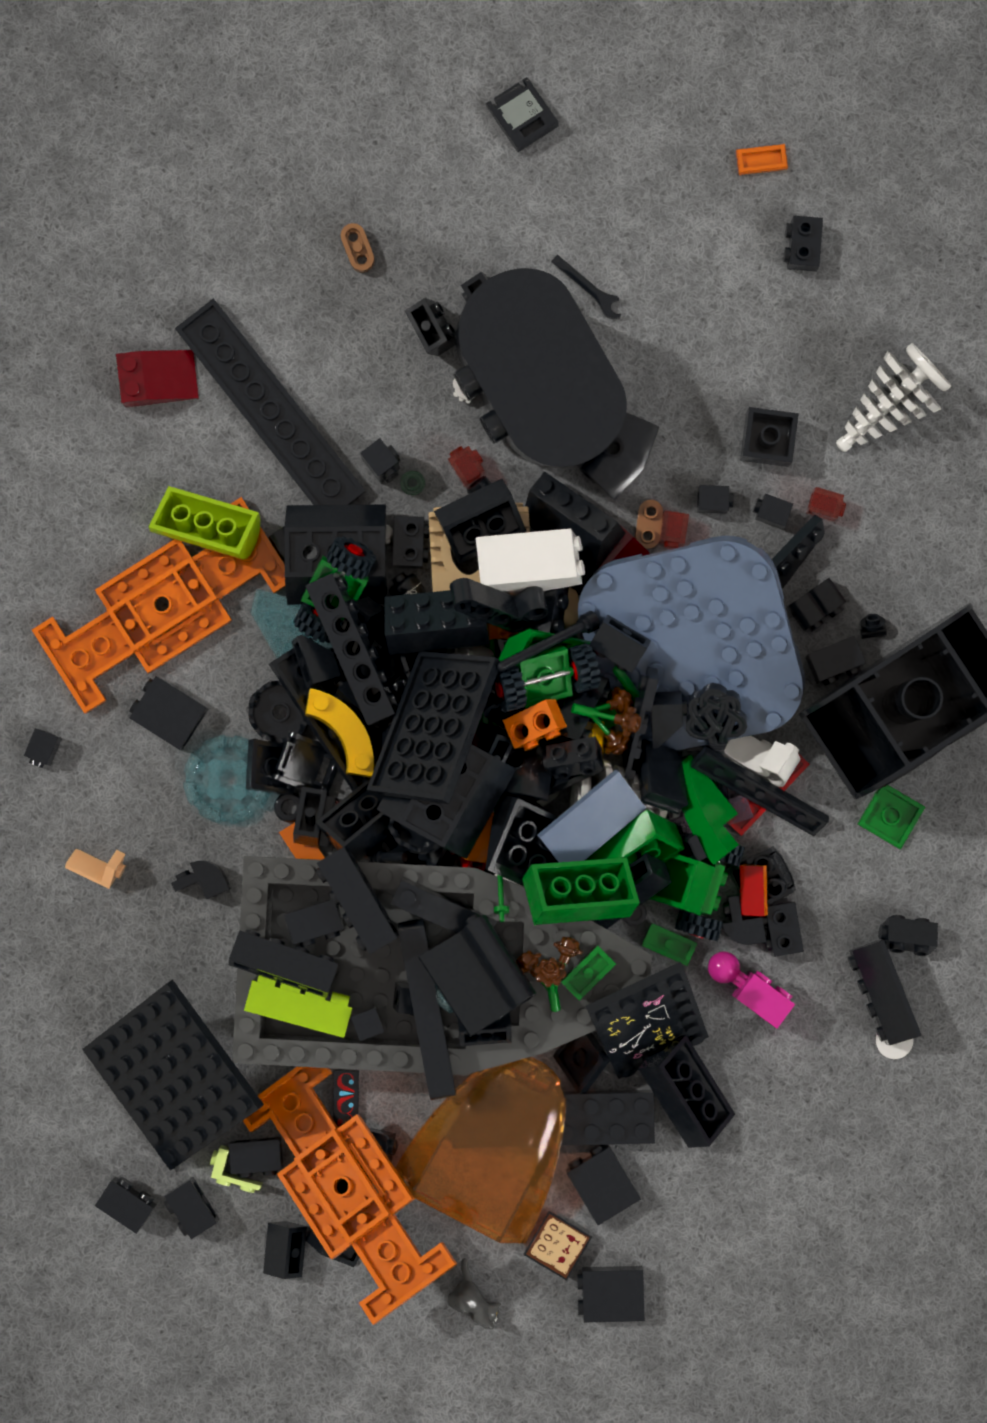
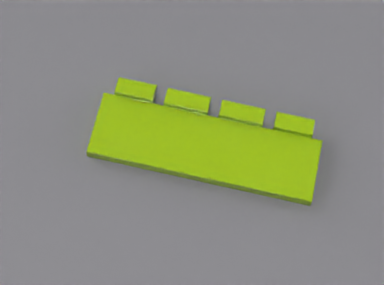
[244,976,353,1038]

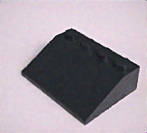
[485,794,588,886]

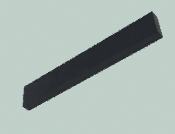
[691,746,829,836]

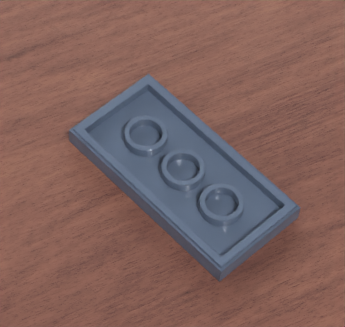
[537,769,646,862]

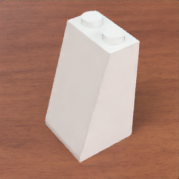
[476,529,585,596]

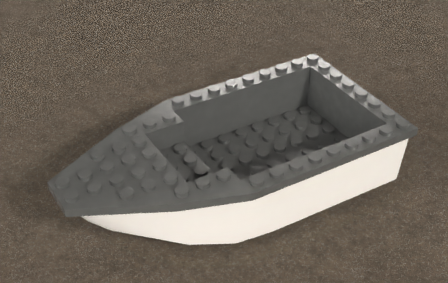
[232,856,652,1075]

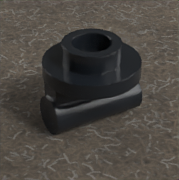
[860,614,887,639]

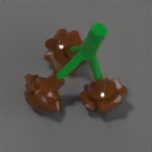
[571,687,641,755]
[516,937,583,1012]

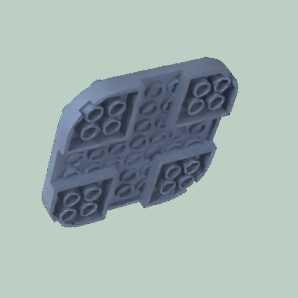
[578,536,805,750]

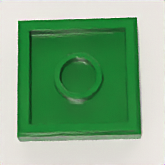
[857,785,925,850]

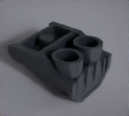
[725,846,796,906]

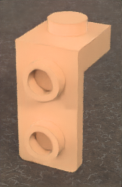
[65,849,126,889]

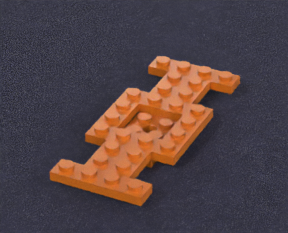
[32,497,286,714]
[243,1067,457,1325]

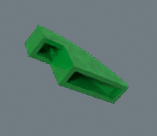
[682,755,739,865]

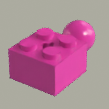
[708,951,795,1029]

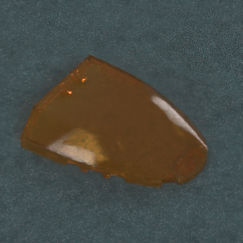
[395,1057,566,1243]

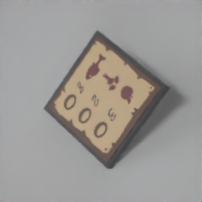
[523,1211,592,1281]

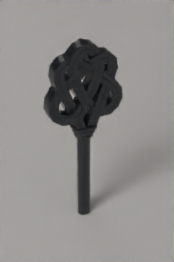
[686,683,747,802]

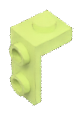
[210,1145,263,1193]

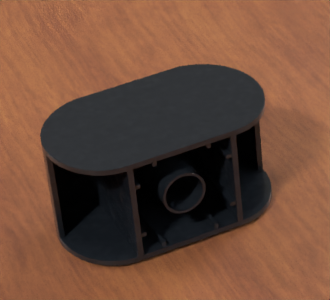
[454,268,627,467]
[798,603,987,799]

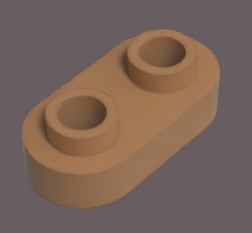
[341,223,375,273]
[635,500,663,549]

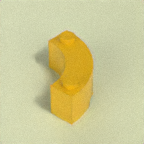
[305,688,374,778]

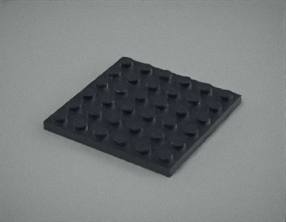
[82,979,264,1171]

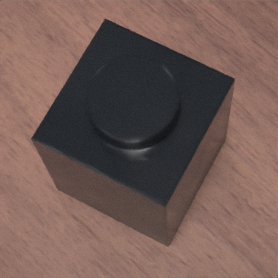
[697,485,734,514]
[753,493,794,530]
[24,728,62,768]

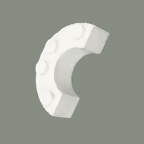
[707,736,801,787]

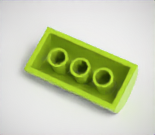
[148,486,261,560]

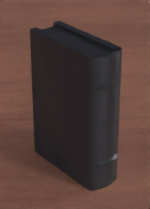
[636,739,688,814]

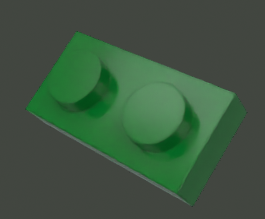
[641,923,697,966]
[561,945,616,1001]

